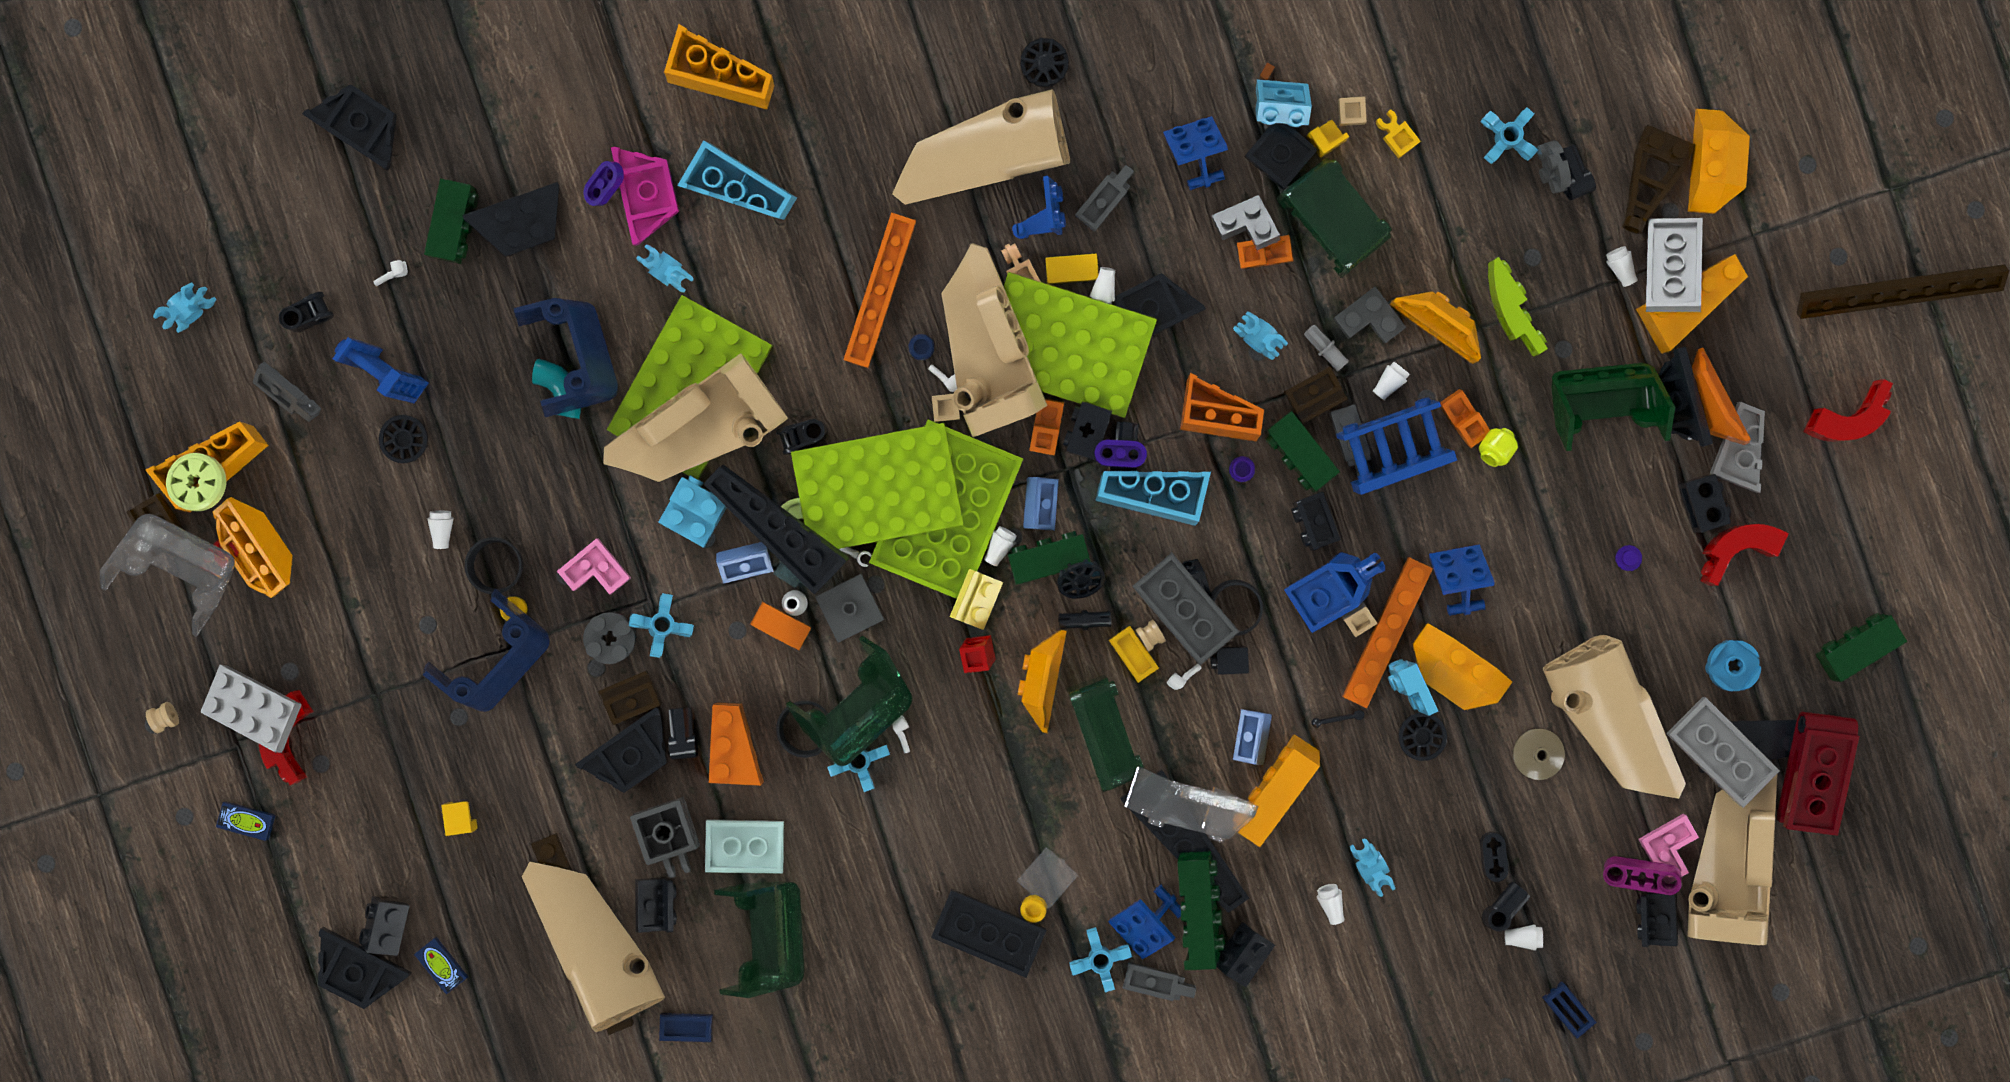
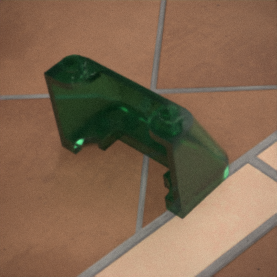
[1276,158,1392,278]

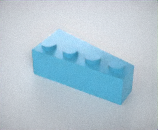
[677,141,797,220]
[1095,471,1211,526]

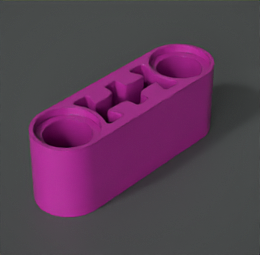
[1603,856,1682,895]

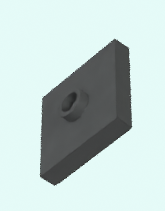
[815,574,885,643]

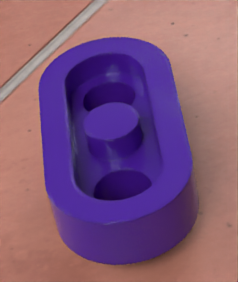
[583,161,624,206]
[1094,440,1147,468]

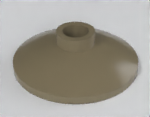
[1513,728,1565,780]

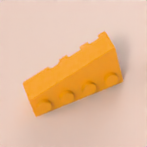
[664,24,774,109]
[1636,254,1748,353]
[146,422,269,512]
[1233,734,1320,847]

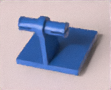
[1163,116,1228,191]
[1012,176,1066,239]
[1429,544,1495,616]
[1108,884,1181,960]

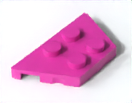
[611,147,679,246]

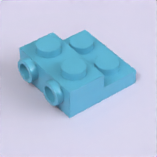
[1255,80,1312,127]
[658,475,727,548]
[1388,659,1438,716]

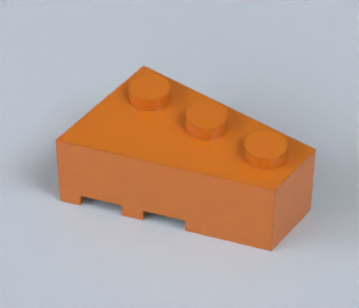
[1180,373,1264,441]
[709,703,764,786]

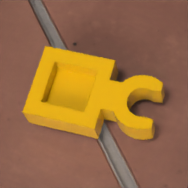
[1376,109,1421,159]

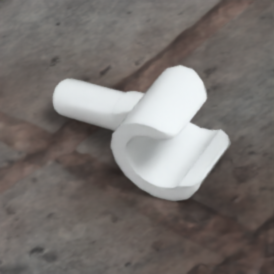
[373,260,408,286]
[928,364,957,392]
[839,547,872,567]
[1167,664,1202,690]
[892,715,910,753]

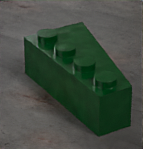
[1177,851,1225,970]

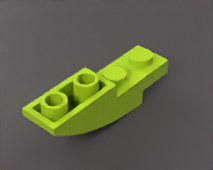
[1488,257,1548,357]

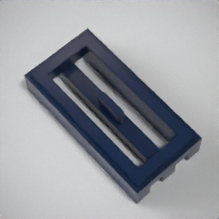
[1542,981,1597,1039]

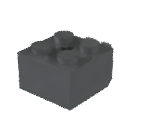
[630,796,700,878]

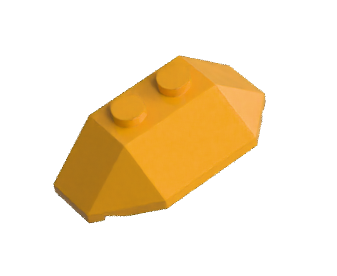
[1688,109,1750,214]
[1389,292,1481,364]
[213,497,293,598]
[1413,623,1512,710]
[1017,629,1067,733]

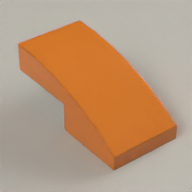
[1237,235,1294,269]
[1440,389,1490,448]
[1029,398,1064,455]
[751,601,811,650]

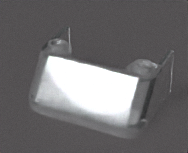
[99,514,235,636]
[1125,766,1258,842]

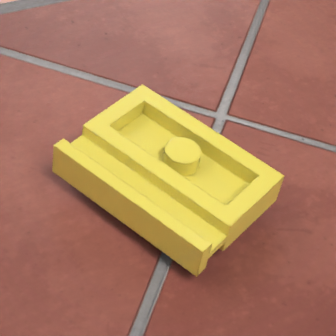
[950,569,1003,630]

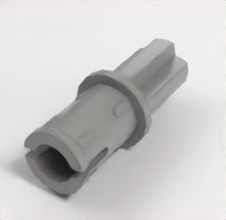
[1304,325,1349,371]

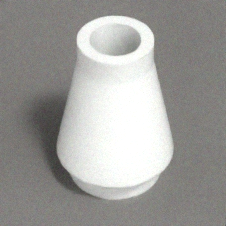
[1606,246,1638,287]
[1090,267,1116,304]
[1373,362,1410,401]
[427,510,454,549]
[984,526,1017,566]
[782,590,808,616]
[1317,884,1345,925]
[1505,925,1543,951]

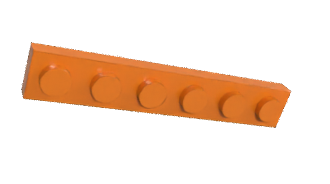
[844,212,916,369]
[1342,557,1433,708]

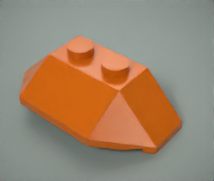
[1692,347,1751,445]

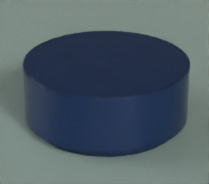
[909,334,935,361]

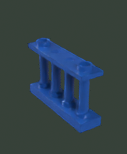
[332,337,429,403]
[1336,397,1457,495]

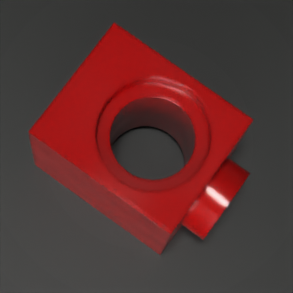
[959,635,996,673]

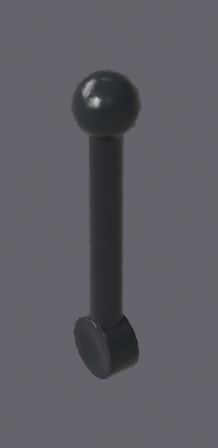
[1311,710,1364,728]

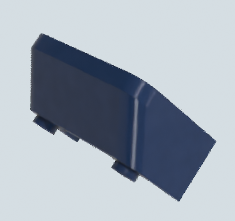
[513,298,618,417]
[423,589,550,712]

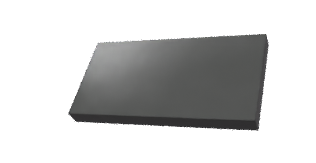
[1132,552,1240,665]

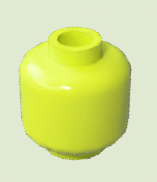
[1479,428,1518,467]

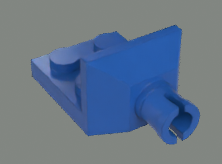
[1284,552,1385,633]

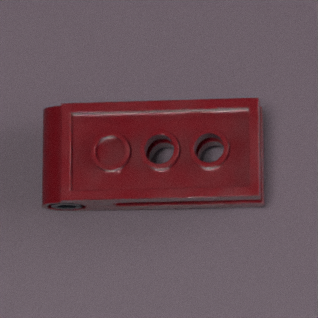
[1776,711,1860,836]

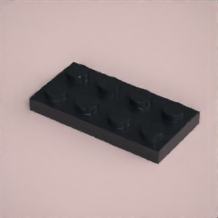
[931,888,1047,978]

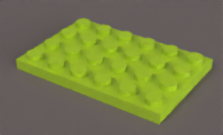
[1004,272,1157,418]
[607,295,773,480]
[869,420,1023,599]
[791,423,964,549]

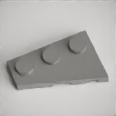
[1710,402,1765,493]

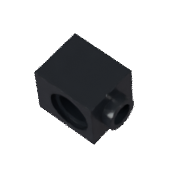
[1210,646,1249,675]

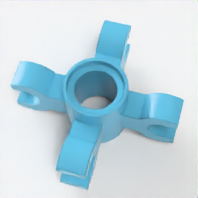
[1480,107,1538,164]
[637,244,693,292]
[153,282,216,333]
[1233,311,1288,360]
[629,593,694,658]
[827,730,890,792]
[1350,838,1395,897]
[1069,927,1132,992]

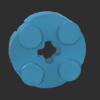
[1705,640,1761,691]

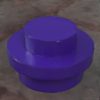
[1229,456,1255,482]
[1615,545,1642,571]

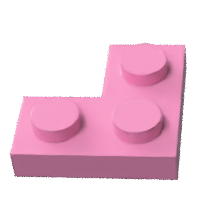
[557,538,631,595]
[1638,814,1699,884]

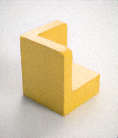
[1306,120,1349,158]
[441,801,478,836]

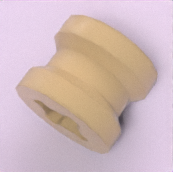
[1136,619,1166,652]
[146,702,179,733]

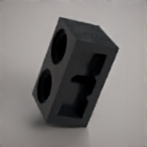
[1678,474,1731,533]

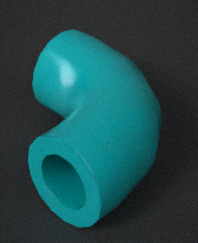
[532,359,581,419]

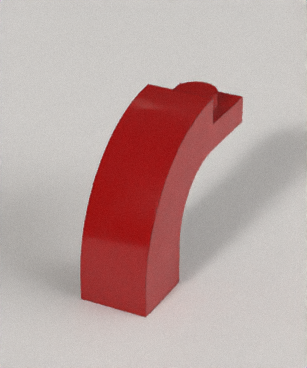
[1803,379,1893,442]
[1701,524,1789,586]
[259,690,314,785]

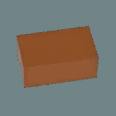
[1259,63,1275,80]

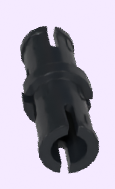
[1058,610,1111,631]

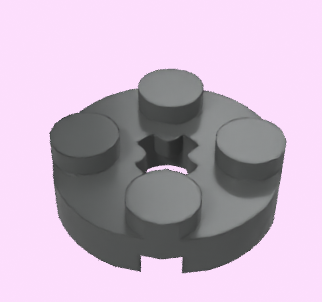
[1537,140,1571,194]
[583,612,637,664]

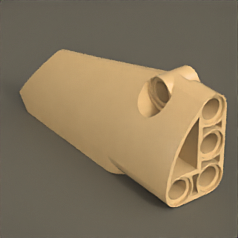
[892,89,1070,205]
[941,243,1047,437]
[603,353,788,482]
[1543,635,1686,799]
[1687,774,1777,945]
[522,862,665,1032]

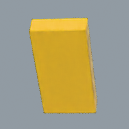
[1045,254,1098,284]
[1109,626,1159,683]

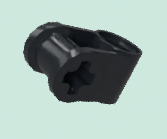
[278,292,334,333]
[776,419,828,455]

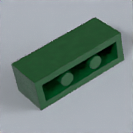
[424,178,479,264]
[1265,411,1340,492]
[1008,531,1090,585]
[1815,613,1907,682]

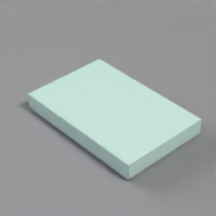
[705,819,784,874]

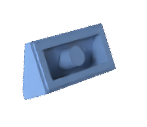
[1023,477,1059,531]
[716,542,773,584]
[1233,709,1272,765]

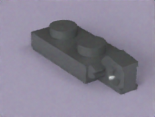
[1075,165,1134,232]
[253,362,321,422]
[1329,404,1371,476]
[1123,962,1196,1001]

